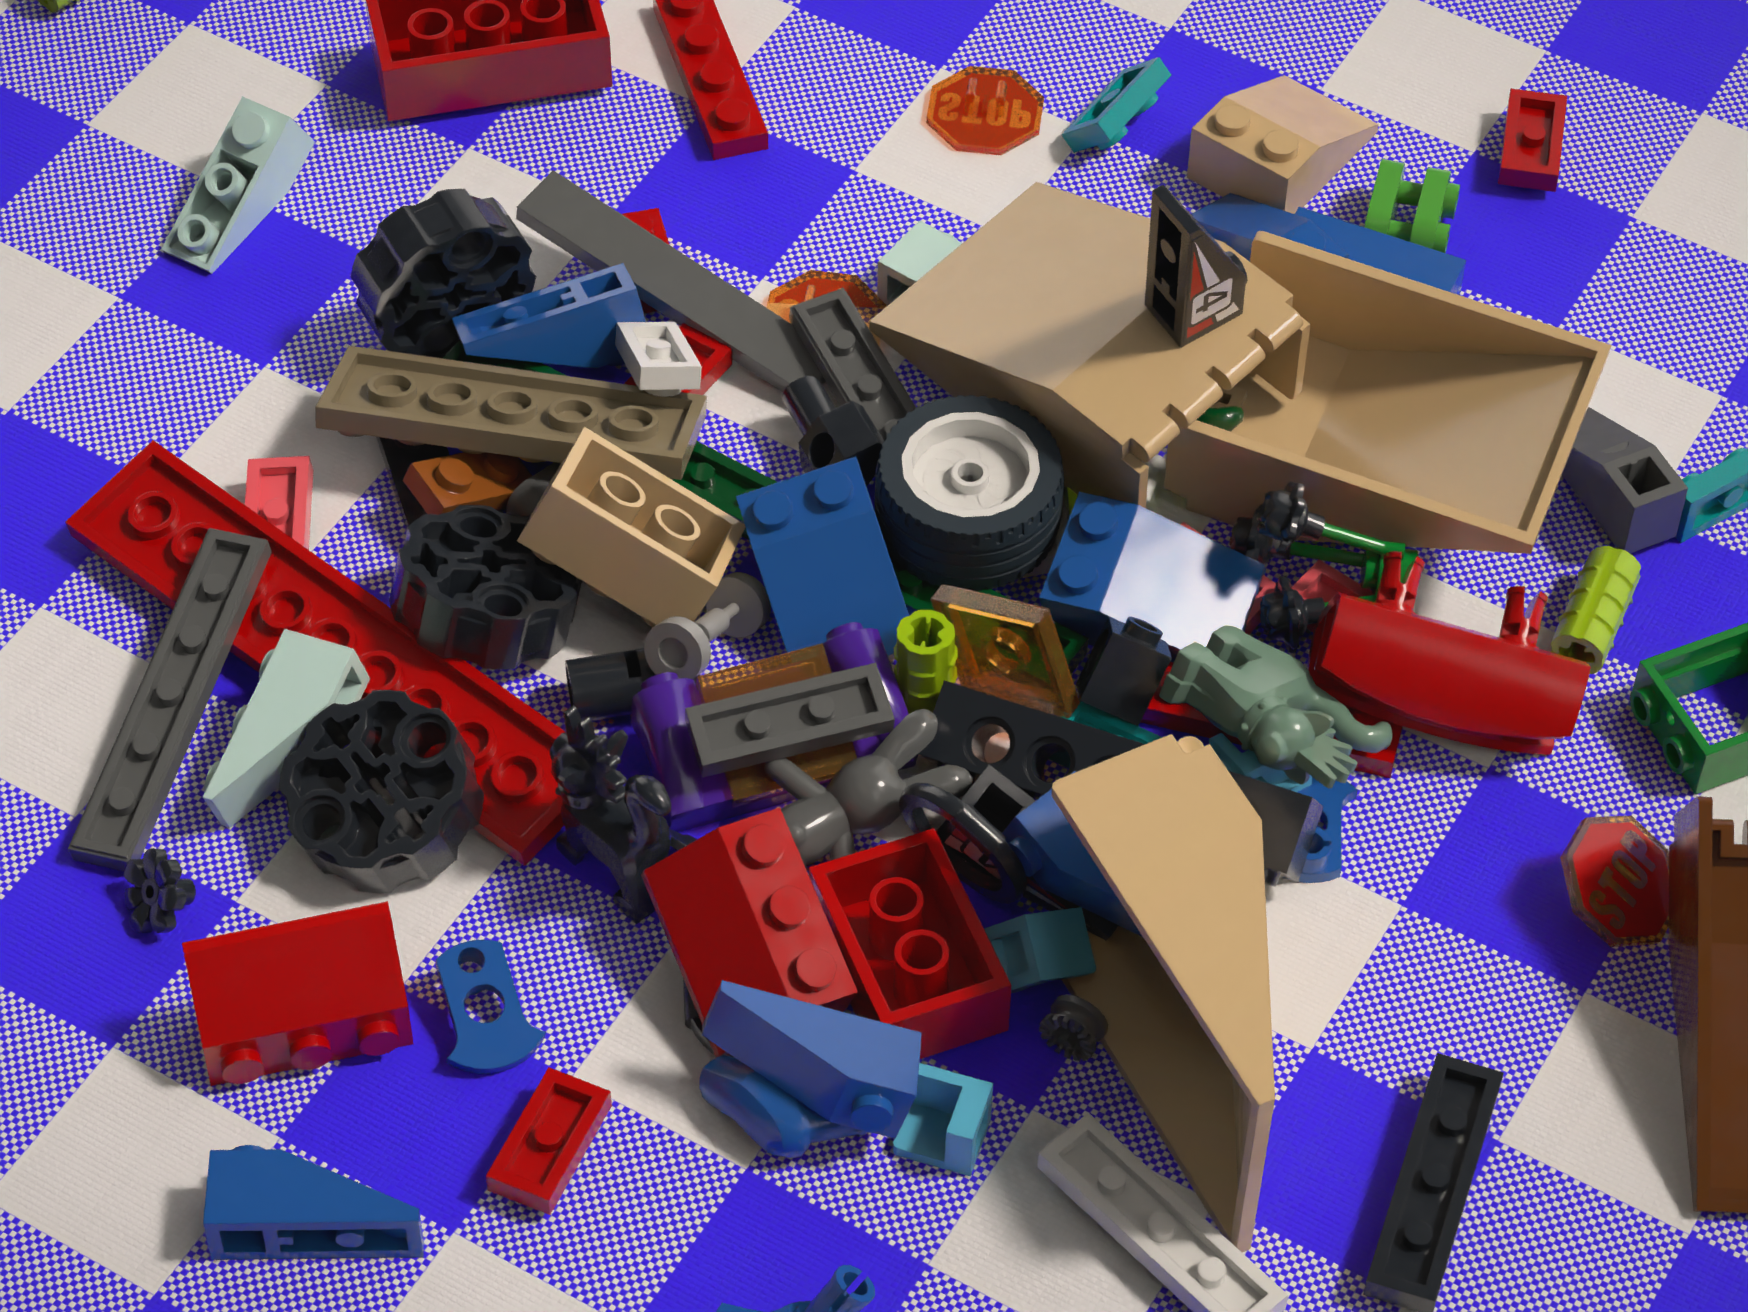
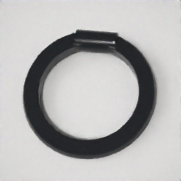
[899,783,1027,904]

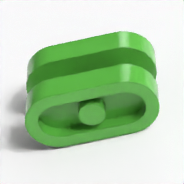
[1364,159,1460,253]

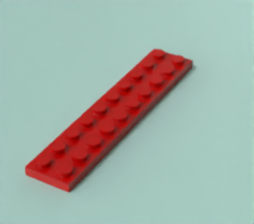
[65,440,565,866]

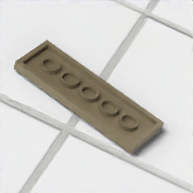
[315,346,707,480]

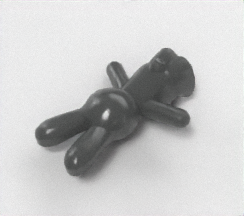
[764,709,972,867]

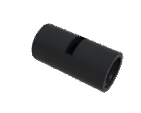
[565,648,702,721]

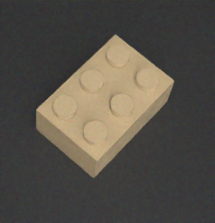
[517,427,745,627]

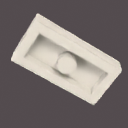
[615,322,702,397]

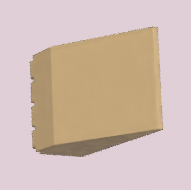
[869,182,1310,508]
[1164,231,1611,554]
[1052,734,1275,1252]

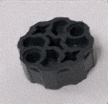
[350,189,536,359]
[389,505,582,669]
[279,690,484,893]

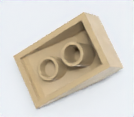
[1187,75,1379,214]

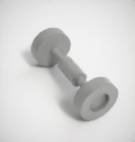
[644,572,771,679]

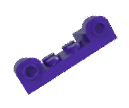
[630,622,919,832]

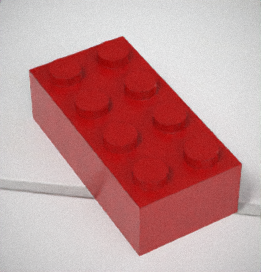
[365,0,613,121]

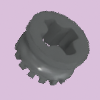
[1039,994,1108,1061]

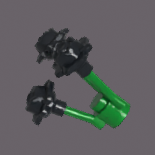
[1229,482,1418,654]

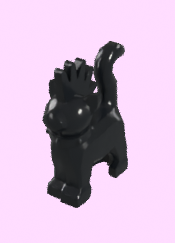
[549,706,671,924]

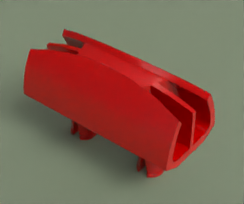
[1307,551,1591,755]

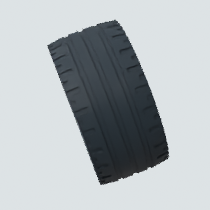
[875,395,1064,591]

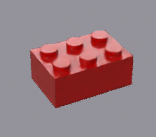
[809,828,1012,1059]

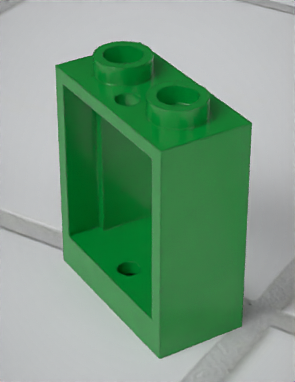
[1630,623,1748,795]

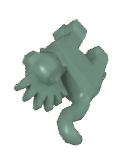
[1159,625,1392,789]

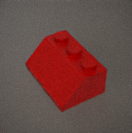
[641,807,858,1057]
[182,901,414,1086]

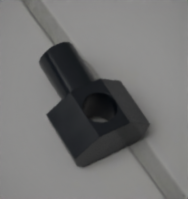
[782,376,884,487]

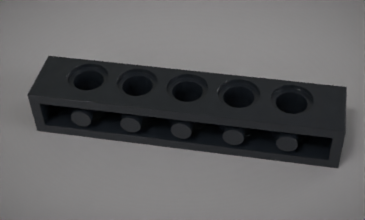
[919,680,1323,887]

